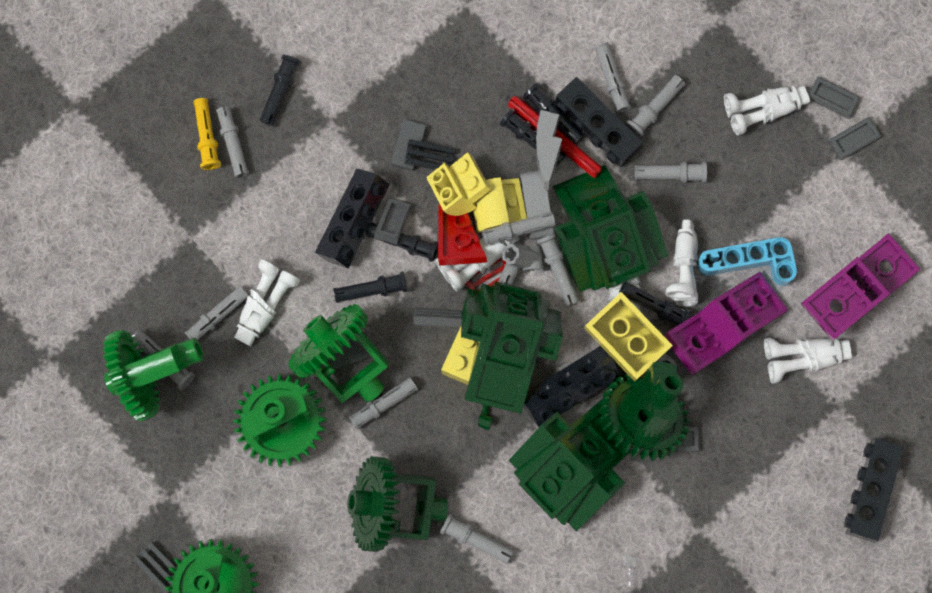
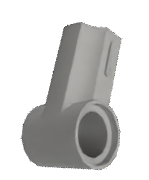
[502,243,544,273]

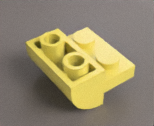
[426,152,491,216]
[473,177,527,233]

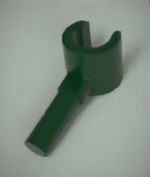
[478,405,493,430]

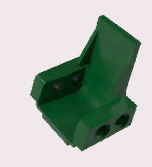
[553,165,668,292]
[461,281,563,414]
[508,400,632,532]

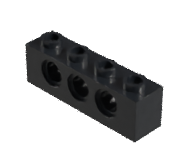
[555,76,643,167]
[315,168,390,269]
[524,346,621,428]
[844,438,904,543]

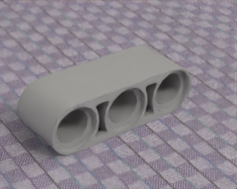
[520,170,554,240]

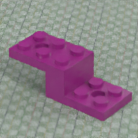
[801,233,920,341]
[664,271,788,376]

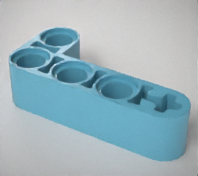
[697,237,797,286]

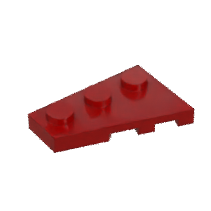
[438,203,487,266]

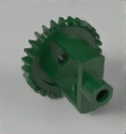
[598,362,690,461]
[347,456,448,552]

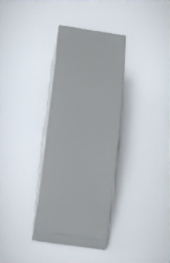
[536,110,562,190]

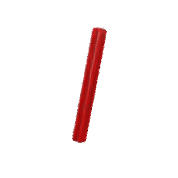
[508,96,602,178]

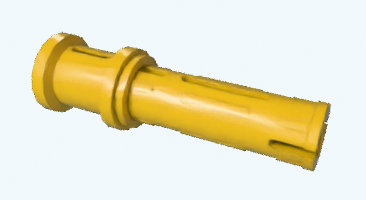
[193,98,222,170]

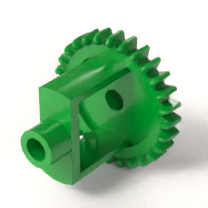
[288,304,389,403]
[103,330,204,422]
[233,374,327,468]
[165,539,260,593]

